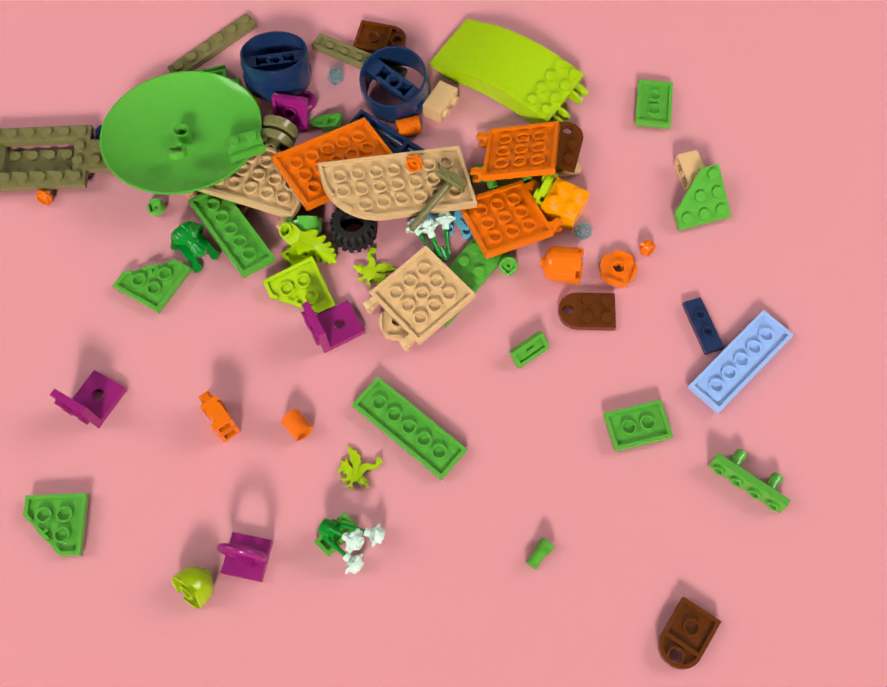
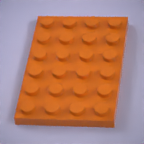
[271,117,393,211]

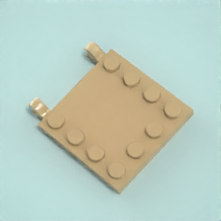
[363,246,476,352]

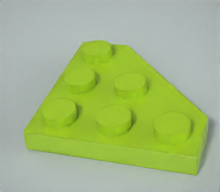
[263,256,336,314]

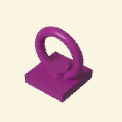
[272,90,317,132]
[217,532,273,583]

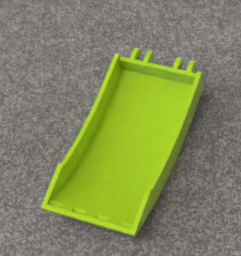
[429,19,588,124]

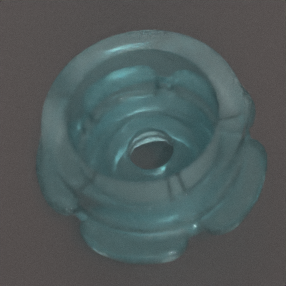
[327,69,344,85]
[574,222,593,239]

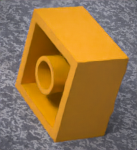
[540,178,590,231]

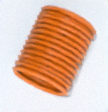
[395,115,422,137]
[281,409,313,441]

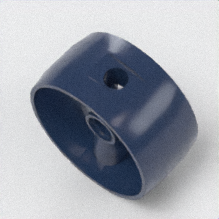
[240,31,311,101]
[359,46,430,123]

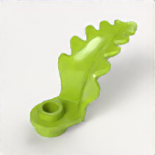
[279,222,337,265]

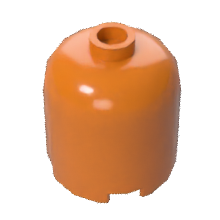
[540,246,584,285]

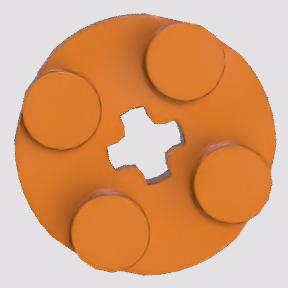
[599,250,637,288]

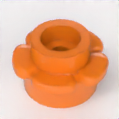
[406,155,424,172]
[35,190,53,206]
[639,240,656,257]

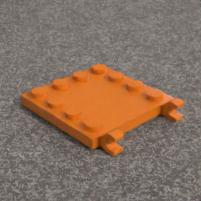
[470,121,560,182]
[459,180,563,259]

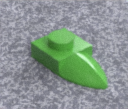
[309,113,344,132]

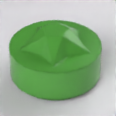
[167,145,187,160]
[147,197,166,216]
[499,257,518,275]

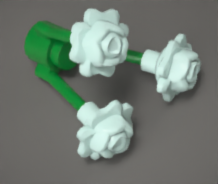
[406,212,456,262]
[318,518,385,574]

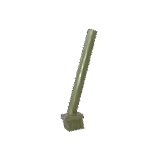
[409,165,468,232]

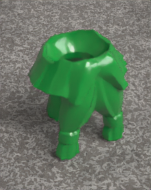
[170,221,220,273]

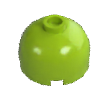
[171,566,214,609]

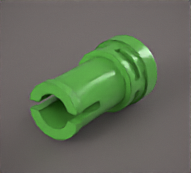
[525,537,555,570]

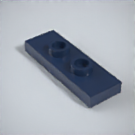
[682,297,724,355]

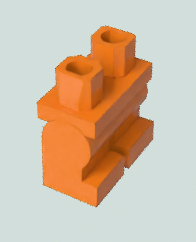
[198,390,241,443]

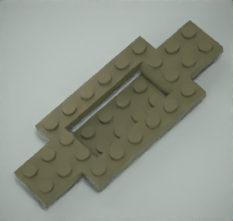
[0,125,111,192]

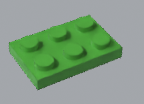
[635,79,673,129]
[603,399,673,452]

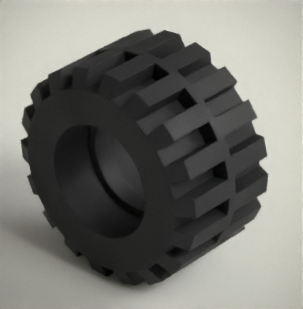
[329,208,377,253]

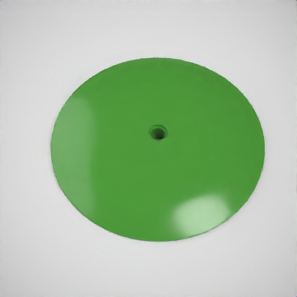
[99,71,262,195]

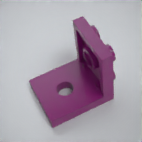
[301,300,365,353]
[50,370,127,428]

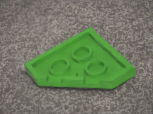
[673,164,731,231]
[113,259,192,314]
[23,493,89,557]

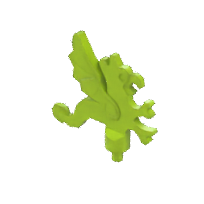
[353,247,397,286]
[338,447,383,489]

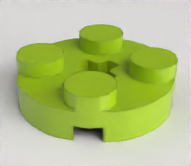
[533,173,559,206]

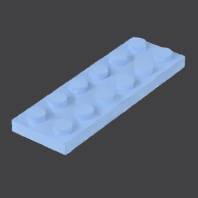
[688,310,794,414]

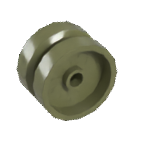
[261,115,299,151]

